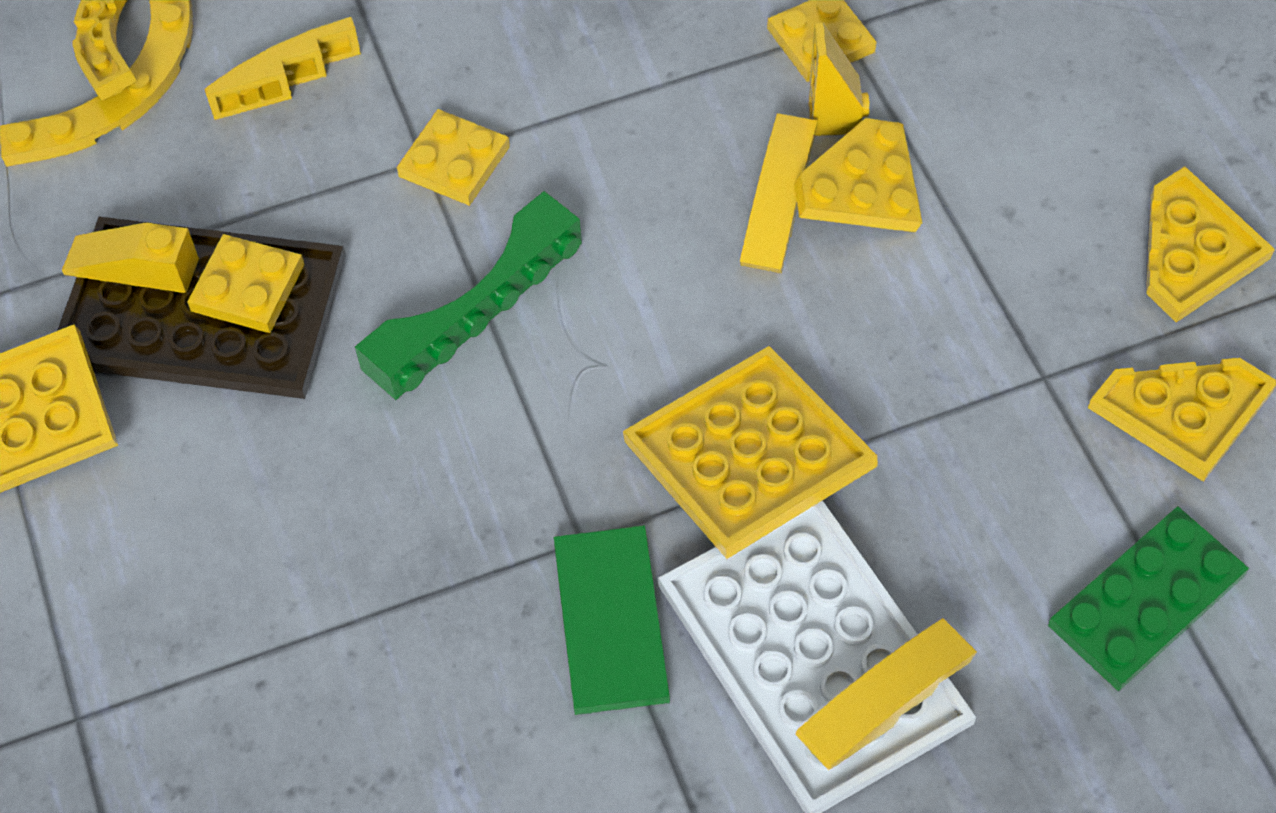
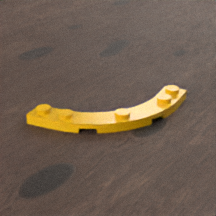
[0,0,193,167]
[72,0,137,101]

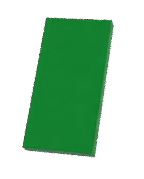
[553,525,670,715]

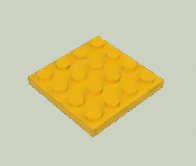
[623,346,878,559]

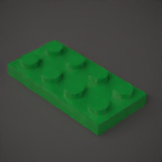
[1048,506,1249,692]

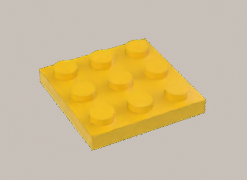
[0,325,119,493]

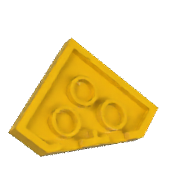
[794,118,923,232]
[1146,166,1275,323]
[1088,358,1276,482]

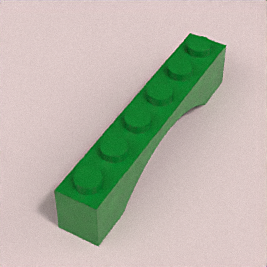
[354,191,582,400]

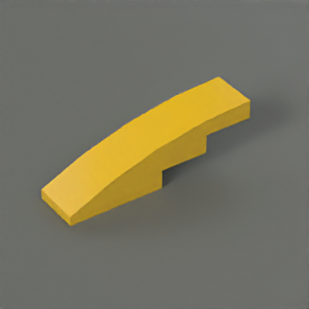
[204,17,361,120]
[739,113,818,274]
[795,618,977,770]

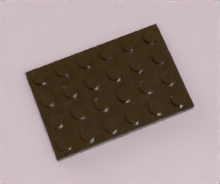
[57,216,346,399]

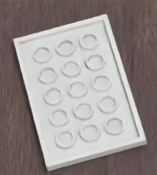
[658,501,976,813]

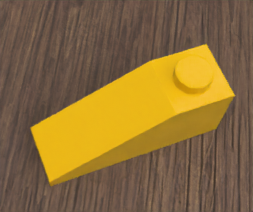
[808,23,869,136]
[62,223,199,293]

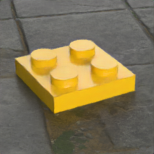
[767,0,876,82]
[397,109,510,206]
[187,234,304,333]

